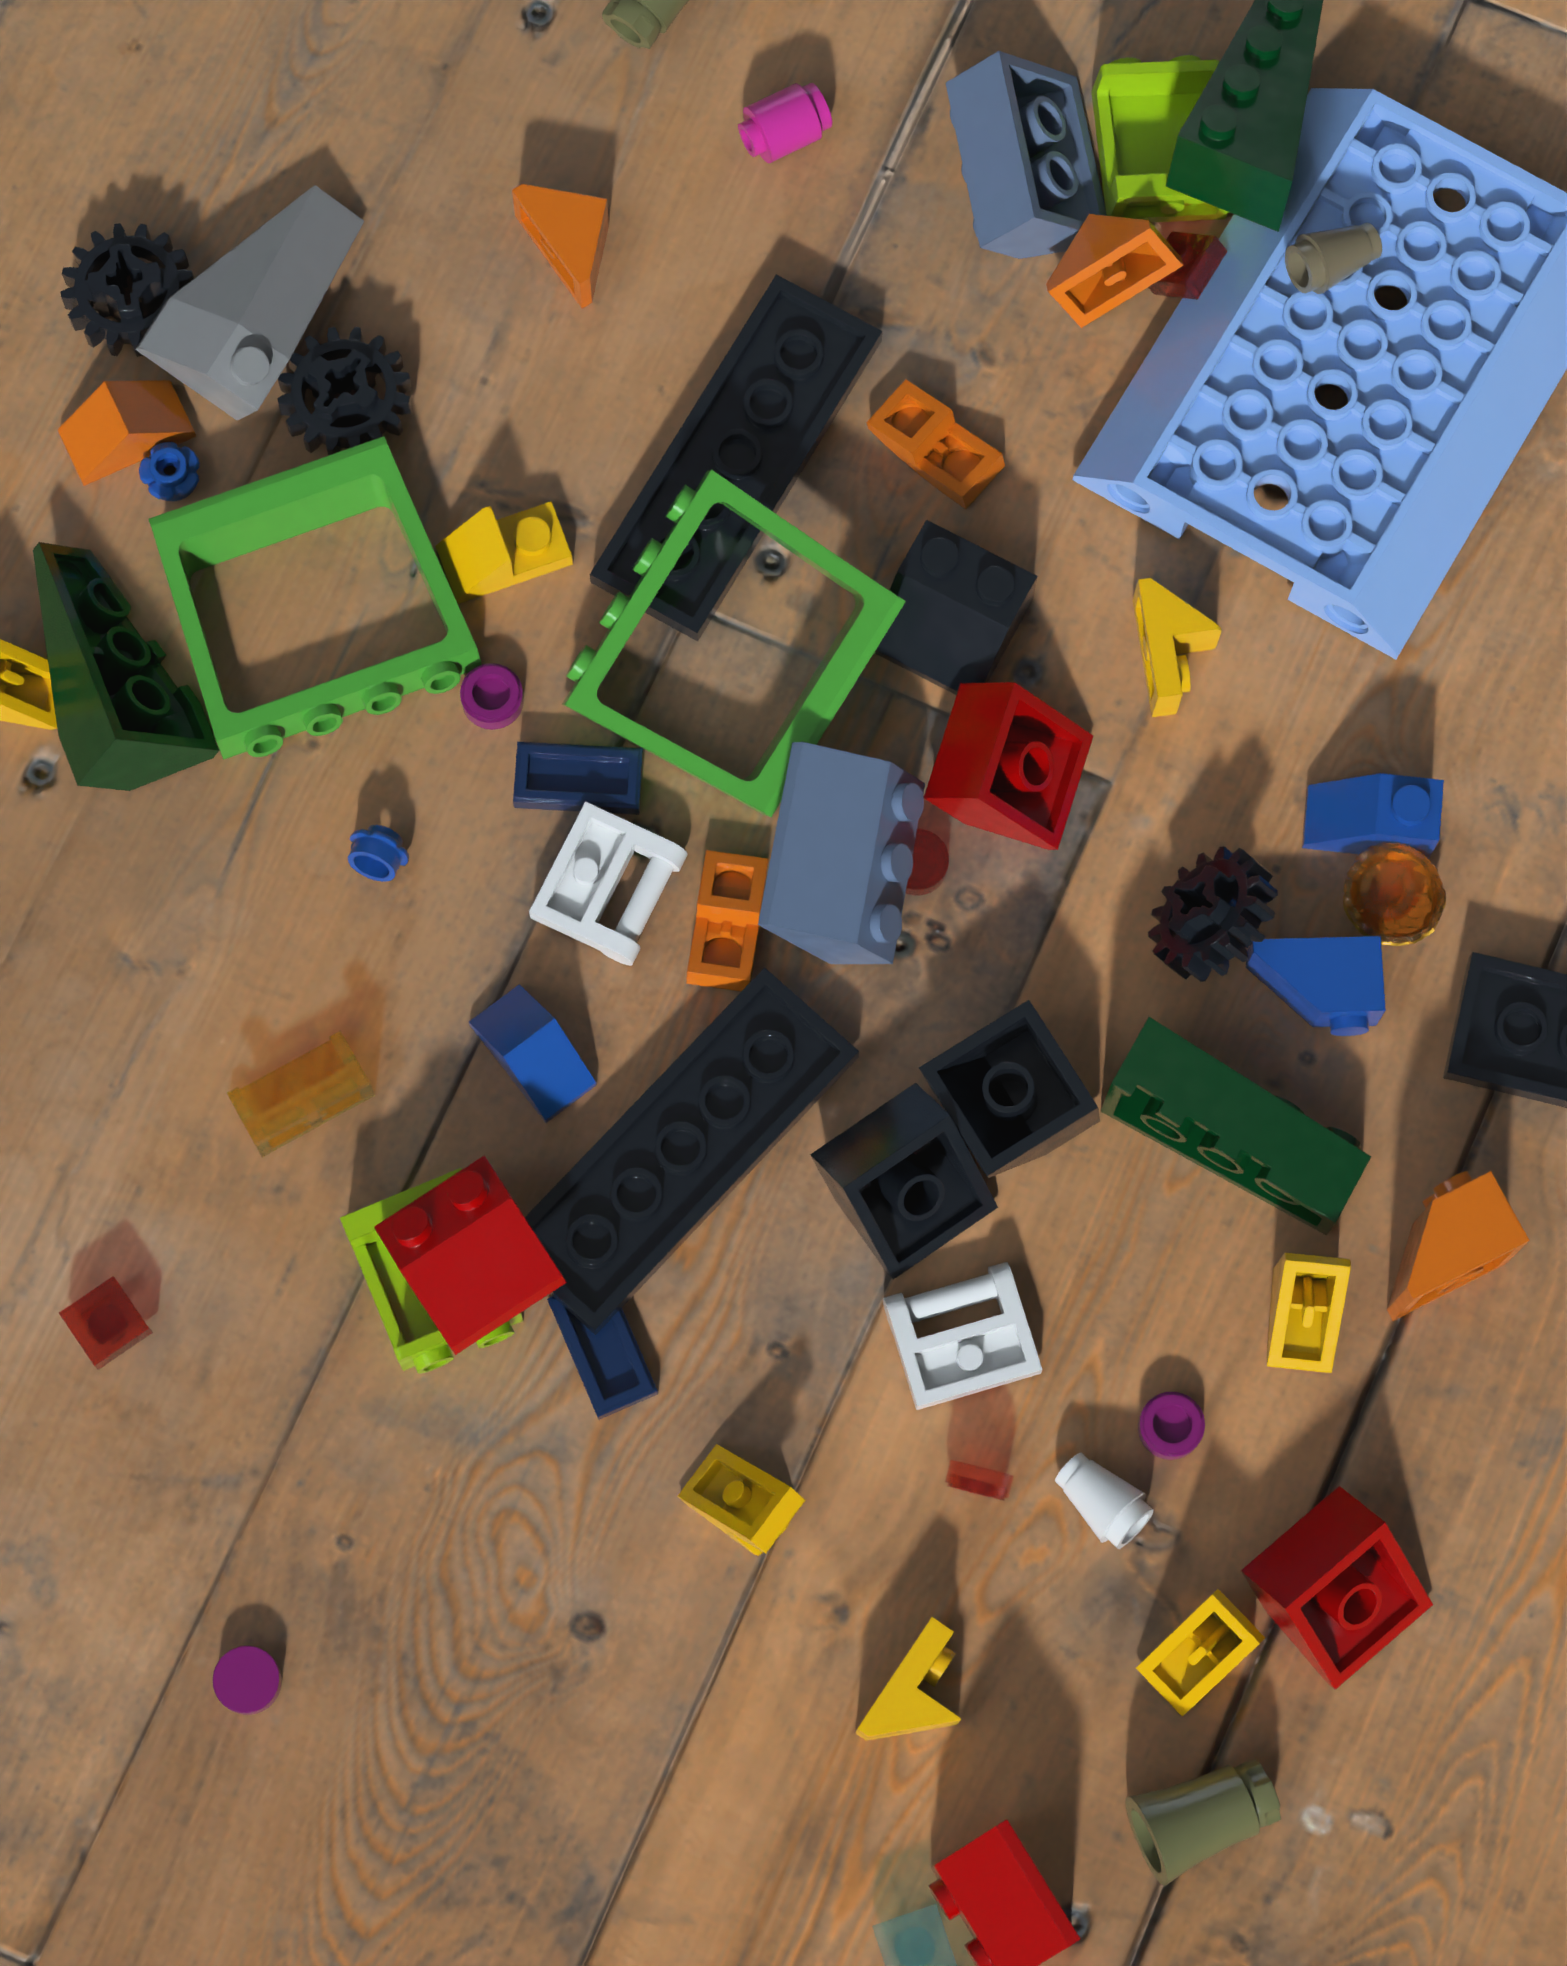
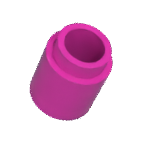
[738,83,832,163]

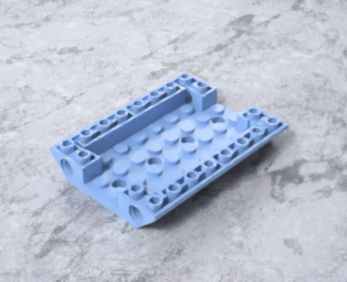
[1072,88,1567,660]

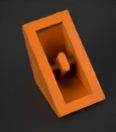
[512,184,609,309]
[1046,214,1183,328]
[57,380,196,486]

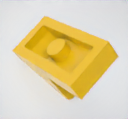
[435,501,573,604]
[1132,578,1222,717]
[677,1444,806,1556]
[856,1617,961,1741]

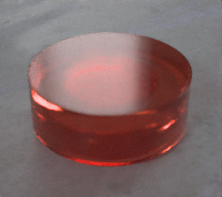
[906,829,949,896]
[945,1460,1014,1501]

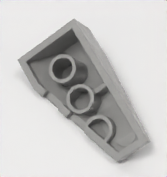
[135,185,364,421]

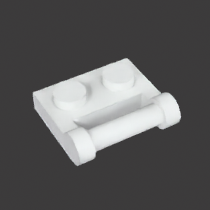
[529,802,688,966]
[883,1262,1043,1410]

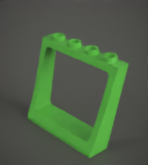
[148,436,482,760]
[562,469,906,817]

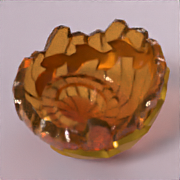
[1343,842,1446,946]

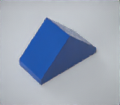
[469,984,597,1123]

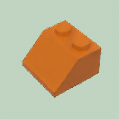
[1387,1171,1530,1321]

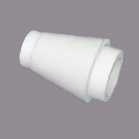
[1055,1452,1154,1549]

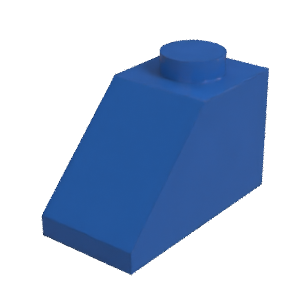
[1302,773,1444,861]
[1246,936,1386,1036]

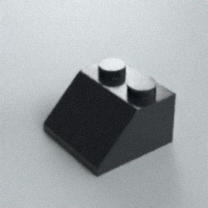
[874,520,1038,695]
[919,1000,1100,1178]
[810,1083,998,1280]

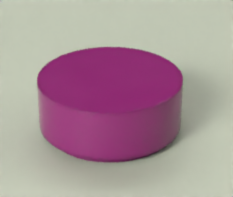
[460,663,524,730]
[1138,1392,1205,1460]
[213,1646,282,1715]

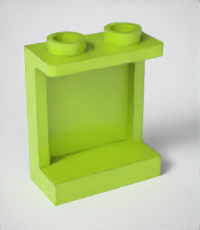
[1091,55,1229,223]
[340,1168,523,1374]

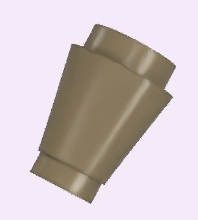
[1285,223,1382,294]

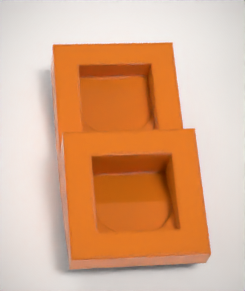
[866,379,1005,509]
[686,850,769,991]

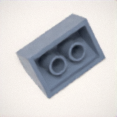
[945,51,1106,259]
[758,742,925,964]

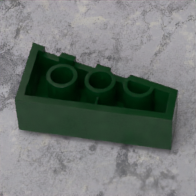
[1166,0,1323,232]
[1100,1017,1371,1235]

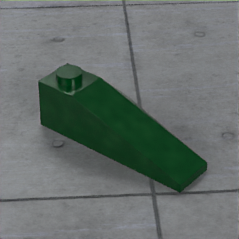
[33,542,220,791]

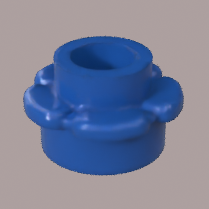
[139,442,200,501]
[348,825,409,882]

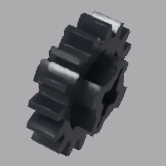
[60,223,195,357]
[277,327,412,456]
[1148,846,1278,982]

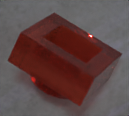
[1148,231,1227,300]
[59,1276,153,1370]

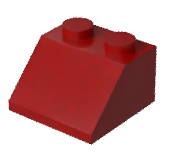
[924,682,1094,850]
[374,1155,567,1355]
[1241,1486,1433,1690]
[928,1819,1081,1966]

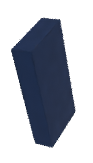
[513,742,643,815]
[547,1296,658,1420]

